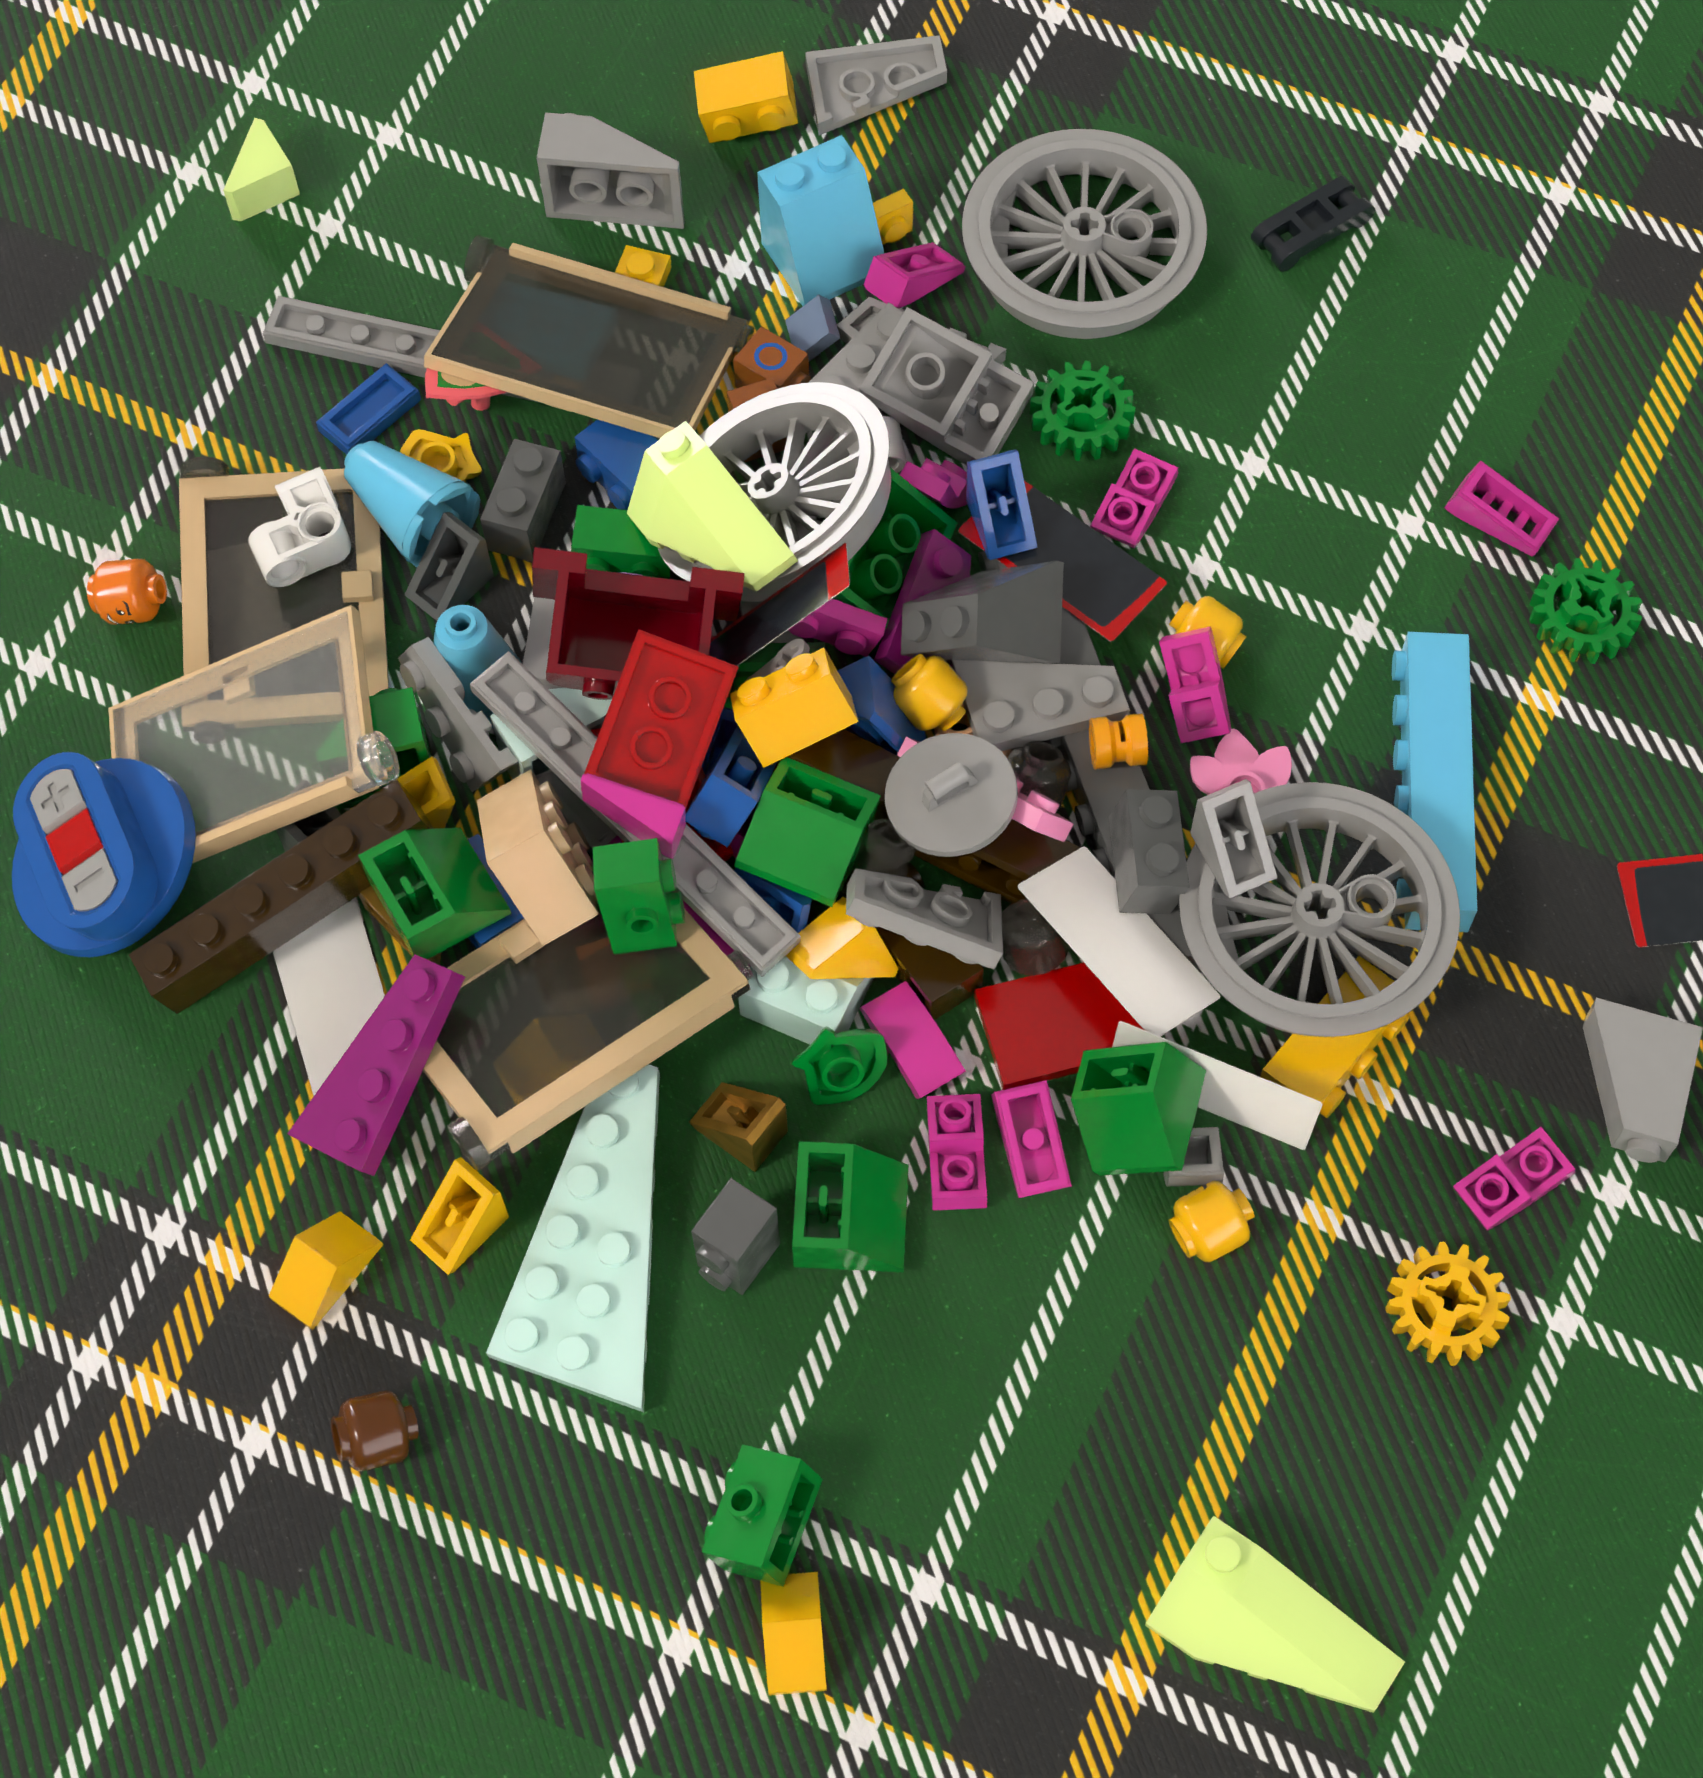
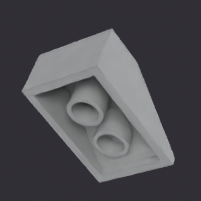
[537,112,685,229]

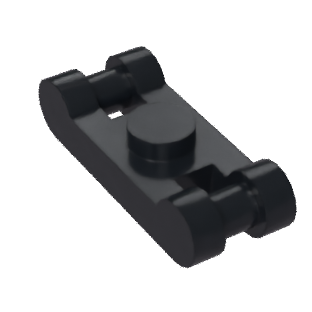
[1251,176,1375,272]

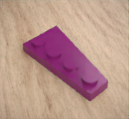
[287,954,465,1176]

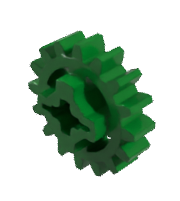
[1030,360,1136,461]
[1529,558,1642,664]

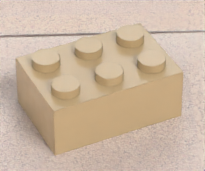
[477,769,599,946]

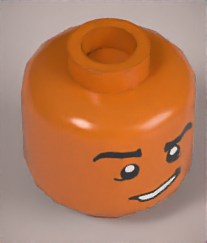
[87,559,167,625]

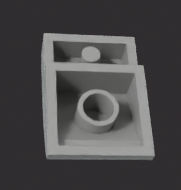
[859,307,1034,465]

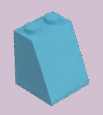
[757,135,884,306]

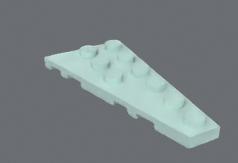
[486,1064,660,1413]

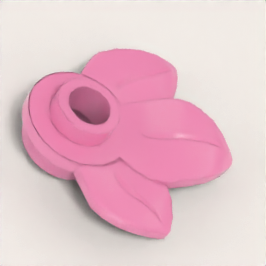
[1190,728,1292,795]

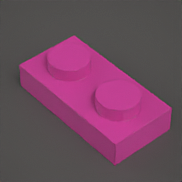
[788,599,887,657]

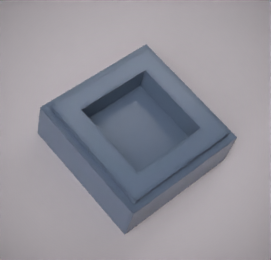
[785,294,840,361]

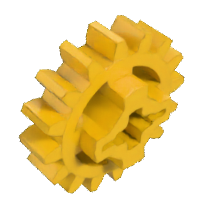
[1385,1242,1511,1366]

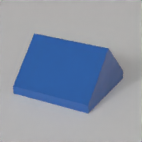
[838,656,926,755]

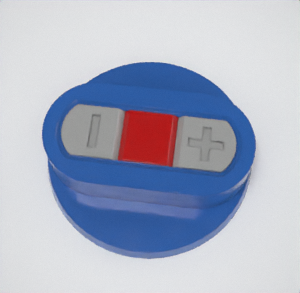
[12,752,196,957]

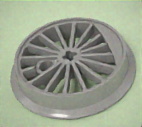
[962,129,1207,339]
[657,382,891,602]
[1179,782,1460,1037]

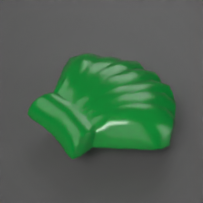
[792,1026,887,1105]

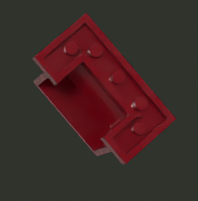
[532,547,745,700]

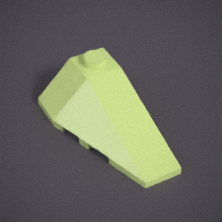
[627,421,798,592]
[1145,1515,1405,1713]

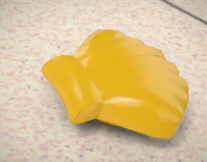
[400,429,482,482]

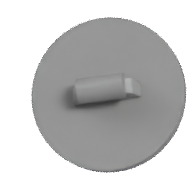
[885,733,1018,857]

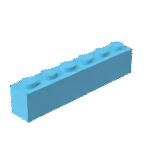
[1392,631,1477,933]

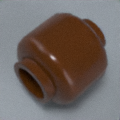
[331,1390,419,1471]

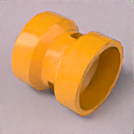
[1089,713,1148,770]

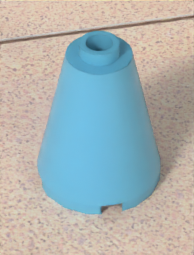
[344,441,480,567]
[433,605,521,728]

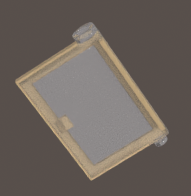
[108,605,399,863]

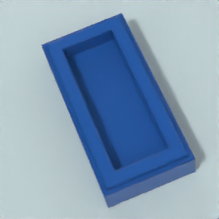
[316,363,421,455]

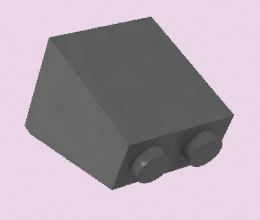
[901,561,1064,665]

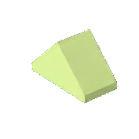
[223,118,300,221]

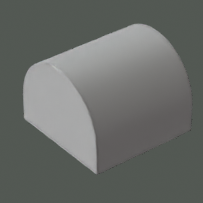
[1164,1127,1224,1187]

